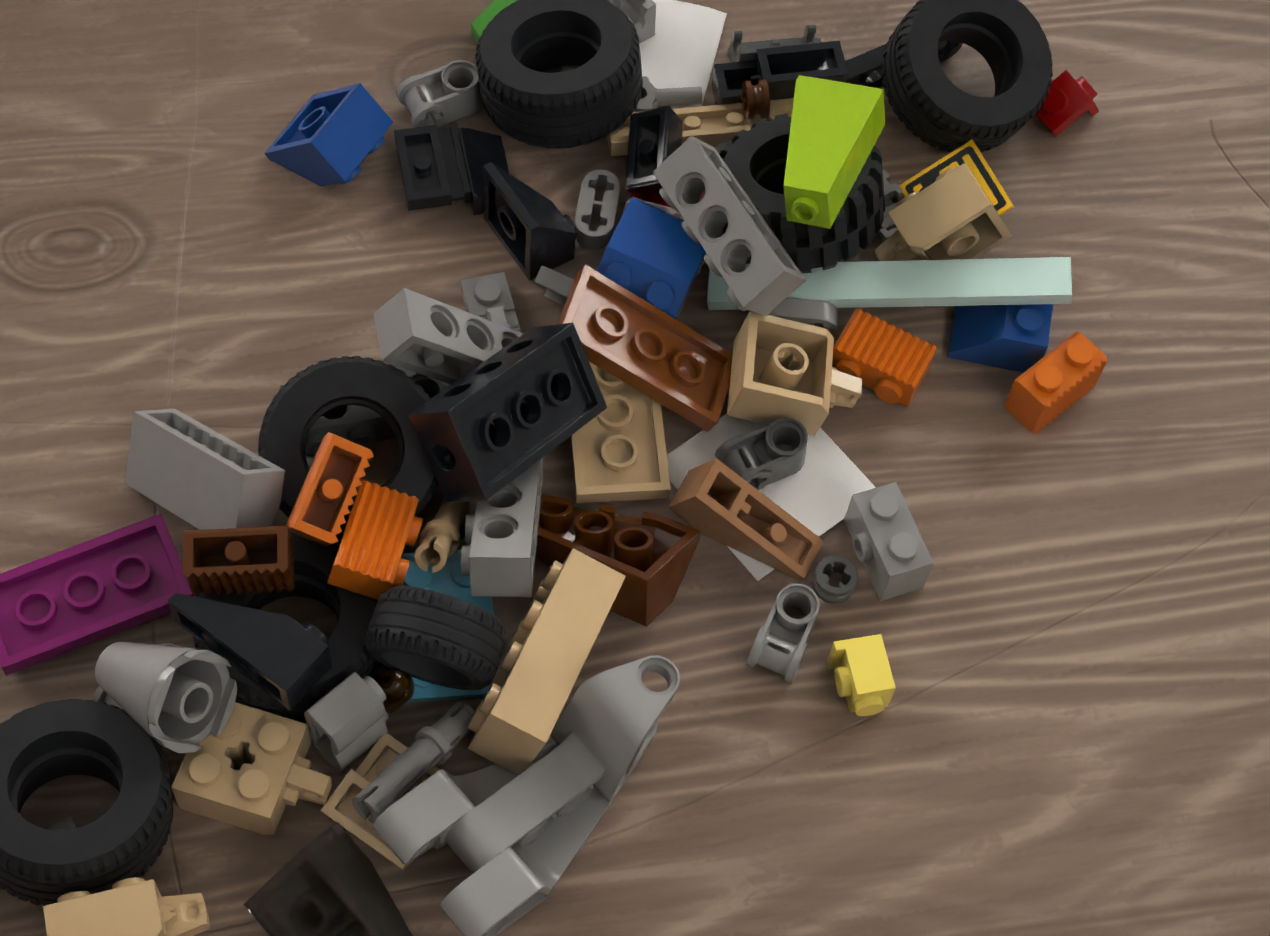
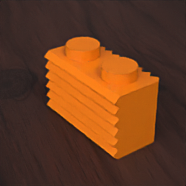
[832,308,937,407]
[1004,332,1107,434]
[286,432,374,547]
[327,480,423,600]

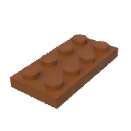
[558,264,733,432]

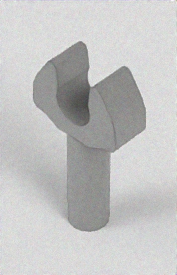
[634,76,703,112]

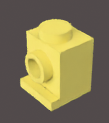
[827,634,896,716]

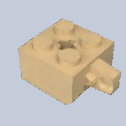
[874,163,1012,261]
[727,311,862,436]
[171,702,333,835]
[43,877,210,936]

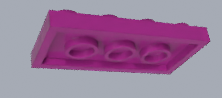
[0,514,195,676]

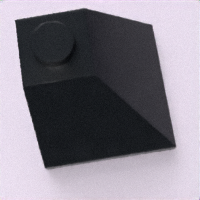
[483,162,578,281]

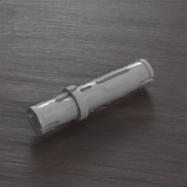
[352,701,475,823]

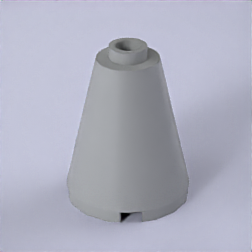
[95,642,237,754]

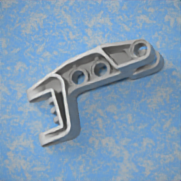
[373,655,680,936]

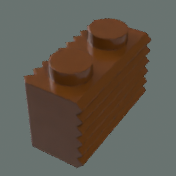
[182,525,295,597]

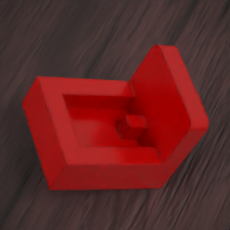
[1036,70,1099,137]

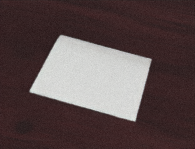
[561,0,727,109]
[667,414,876,581]

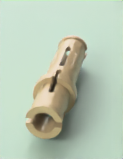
[414,497,470,573]

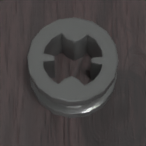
[812,555,858,604]

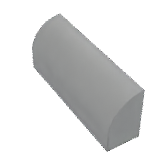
[125,409,285,530]

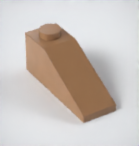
[668,458,824,581]

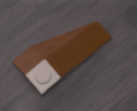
[536,494,701,627]

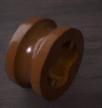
[741,79,770,120]

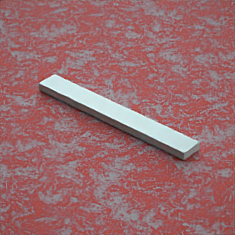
[707,257,1072,310]

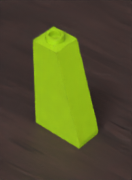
[783,75,885,229]

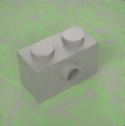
[844,482,934,601]

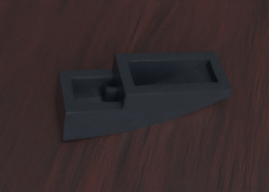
[712,41,848,105]

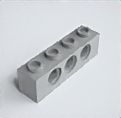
[653,136,806,316]
[374,288,526,404]
[461,458,543,597]

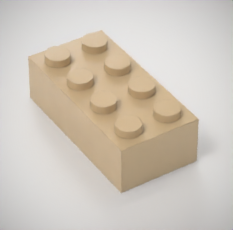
[467,548,626,775]

